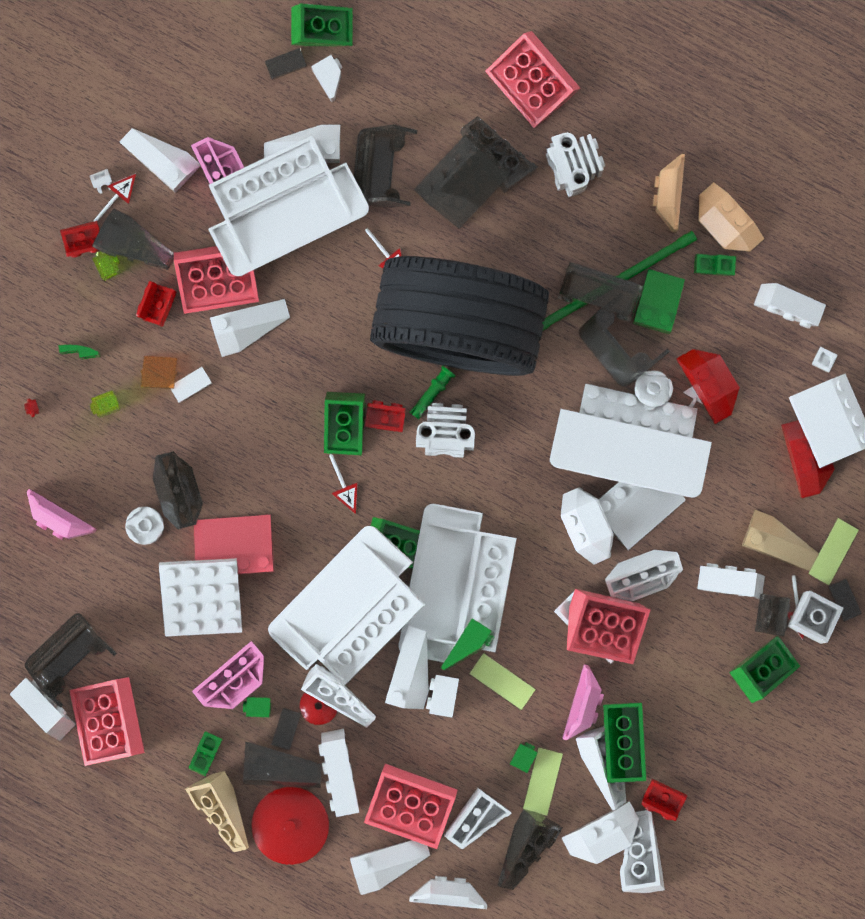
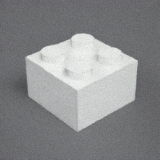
[787,591,843,644]
[426,675,459,717]

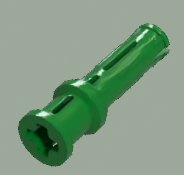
[409,366,456,420]

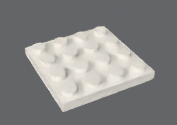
[159,558,242,636]

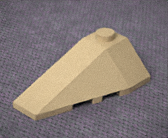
[742,510,819,571]
[186,771,249,852]

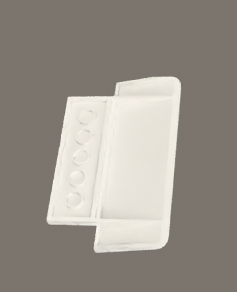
[208,135,369,276]
[550,384,712,498]
[399,504,517,662]
[268,526,425,686]

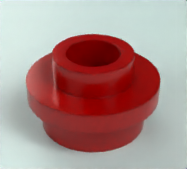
[24,398,39,417]

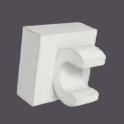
[90,169,112,194]

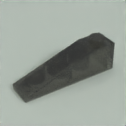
[92,209,174,270]
[498,809,563,890]

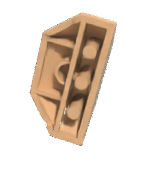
[653,154,685,232]
[698,182,764,252]

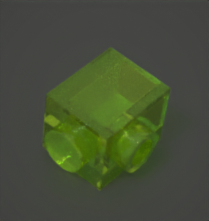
[92,249,121,281]
[89,390,121,418]

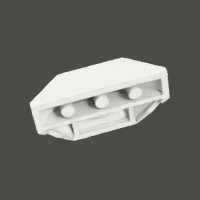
[561,487,614,564]
[605,550,683,601]
[562,801,639,864]
[409,876,487,909]

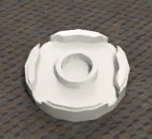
[634,370,673,407]
[126,507,164,545]

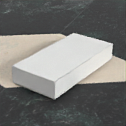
[169,367,212,403]

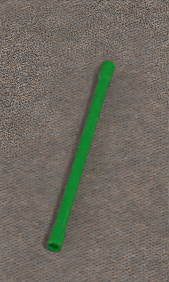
[542,230,697,331]

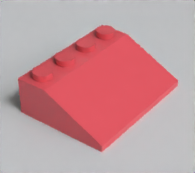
[485,31,580,128]
[174,246,259,314]
[194,515,275,575]
[567,589,650,664]
[69,677,145,766]
[364,764,458,849]

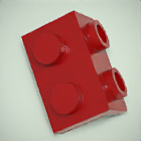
[60,221,104,258]
[136,281,177,327]
[365,400,406,433]
[641,779,687,821]

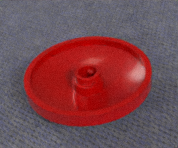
[252,787,329,865]

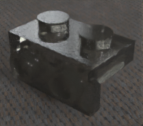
[755,594,790,636]

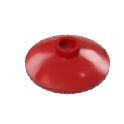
[300,692,337,725]

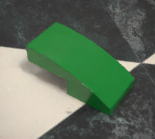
[694,254,736,276]
[58,345,100,360]
[188,731,222,776]

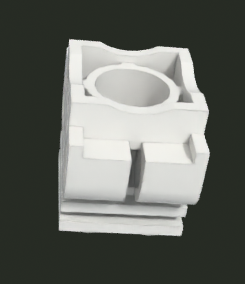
[546,132,605,198]
[416,403,475,458]

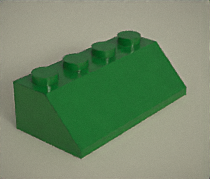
[603,703,646,783]

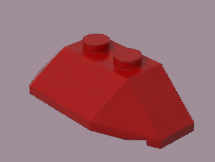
[676,349,740,424]
[781,420,835,499]

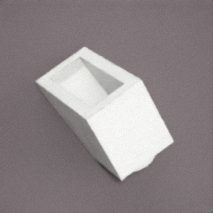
[311,55,342,102]

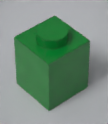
[243,697,271,718]
[509,742,538,773]

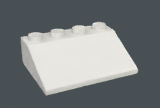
[789,374,865,468]
[599,482,686,550]

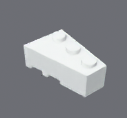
[754,283,826,328]
[697,563,765,599]
[10,678,76,741]
[443,788,512,849]

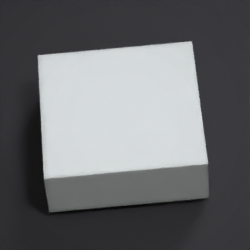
[812,347,838,373]

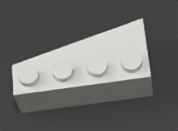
[318,729,359,817]

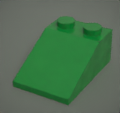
[291,3,353,46]
[633,269,685,334]
[324,392,365,455]
[370,517,420,569]
[441,618,495,671]
[729,635,800,703]

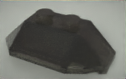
[153,451,203,530]

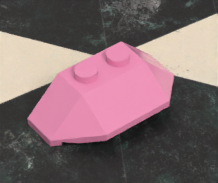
[191,137,244,184]
[27,489,97,540]
[192,641,264,709]
[562,664,604,740]

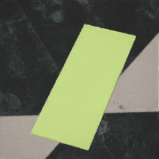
[809,518,859,585]
[469,653,536,710]
[523,748,563,816]

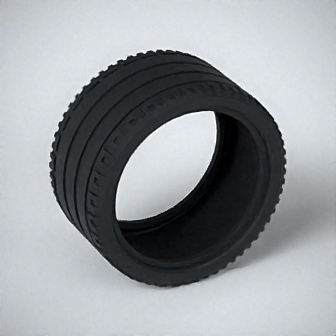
[370,256,549,376]

